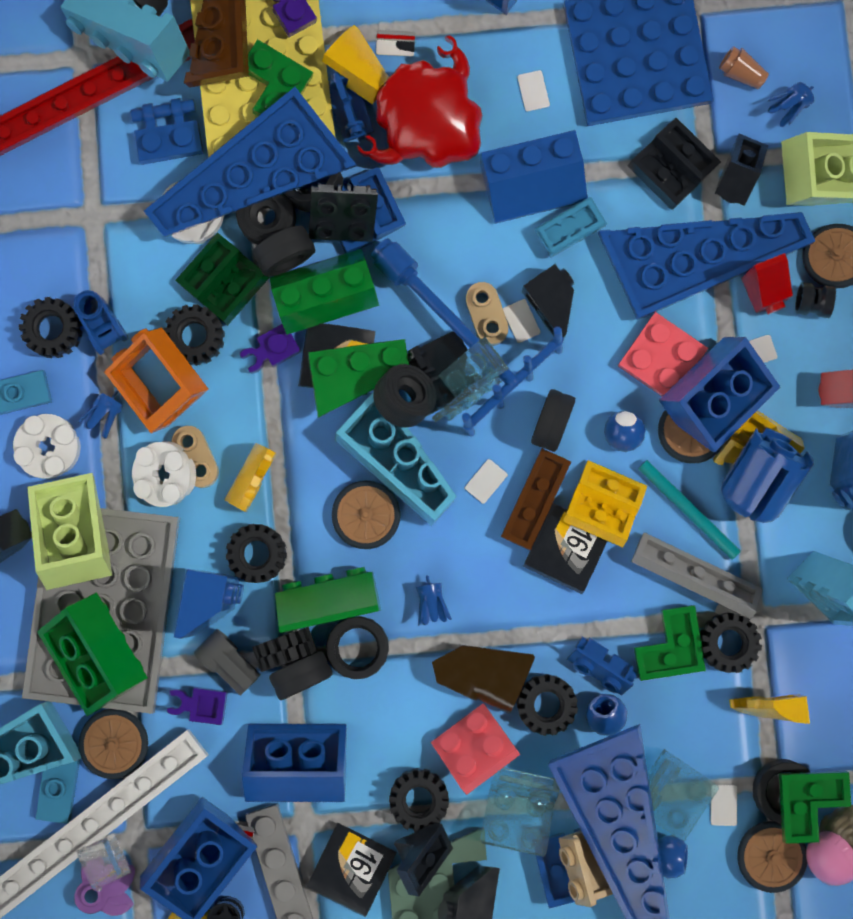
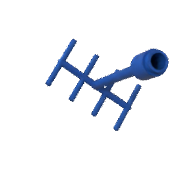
[371,238,564,436]

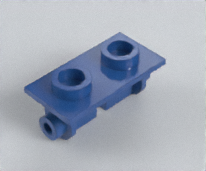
[329,72,374,143]
[567,636,638,696]

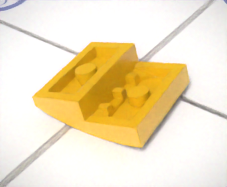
[563,460,647,548]

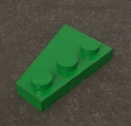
[308,339,409,418]

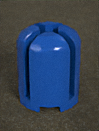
[721,428,814,523]

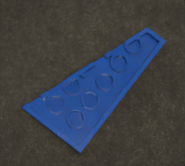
[144,87,357,237]
[598,212,815,320]
[548,724,670,919]

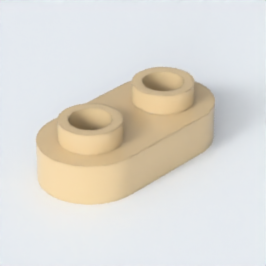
[466,282,508,346]
[172,426,219,488]

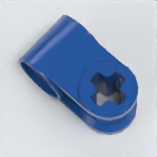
[73,290,129,355]

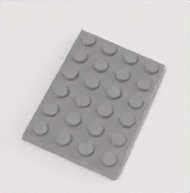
[22,508,180,714]

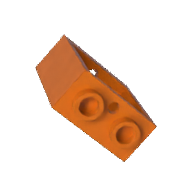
[104,327,209,433]

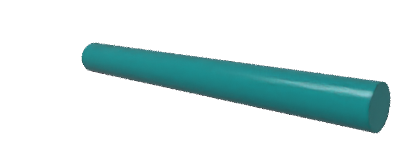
[638,460,741,560]

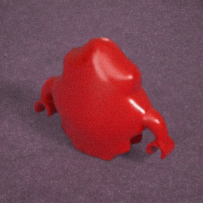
[357,36,483,168]

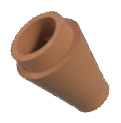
[719,46,769,89]

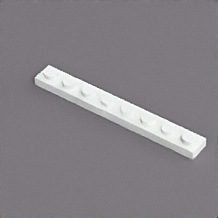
[0,729,209,919]

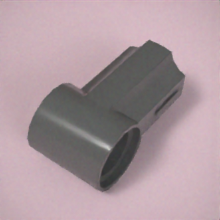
[194,629,261,696]

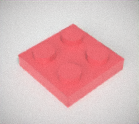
[618,312,709,396]
[431,703,521,795]

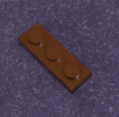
[501,448,571,551]

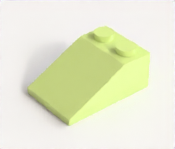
[781,132,853,206]
[27,473,112,590]

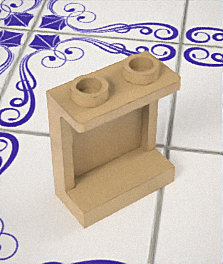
[558,830,613,907]

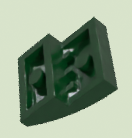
[175,232,270,326]

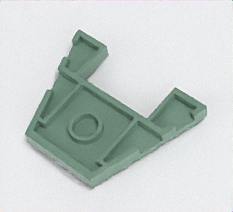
[388,828,487,919]

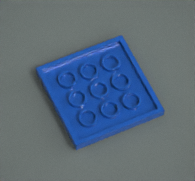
[563,0,714,126]

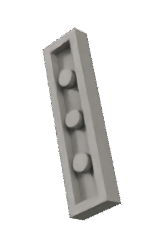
[631,532,763,619]
[245,803,314,919]

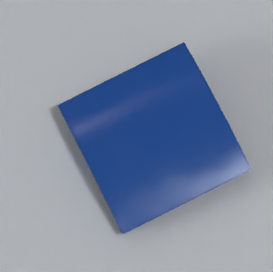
[339,166,406,254]

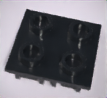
[309,183,378,242]
[407,331,486,415]

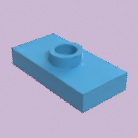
[535,197,607,258]
[0,370,52,415]
[35,759,80,824]

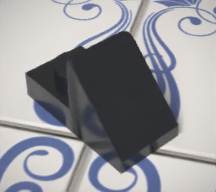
[394,823,453,897]

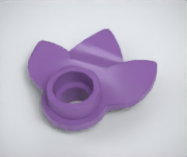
[74,850,135,916]

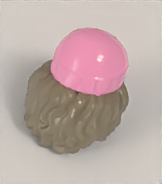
[806,805,853,886]

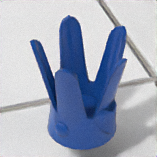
[768,82,814,127]
[77,390,123,439]
[416,575,452,626]

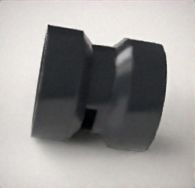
[795,282,836,319]
[207,896,245,919]

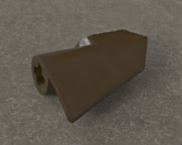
[432,645,535,714]

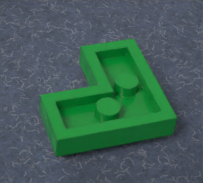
[248,39,313,116]
[634,605,706,681]
[779,771,851,844]

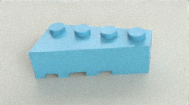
[60,0,190,82]
[335,393,456,526]
[787,551,853,626]
[0,701,82,784]

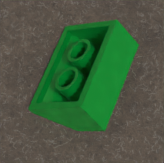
[270,249,380,335]
[275,567,381,633]
[37,592,148,716]

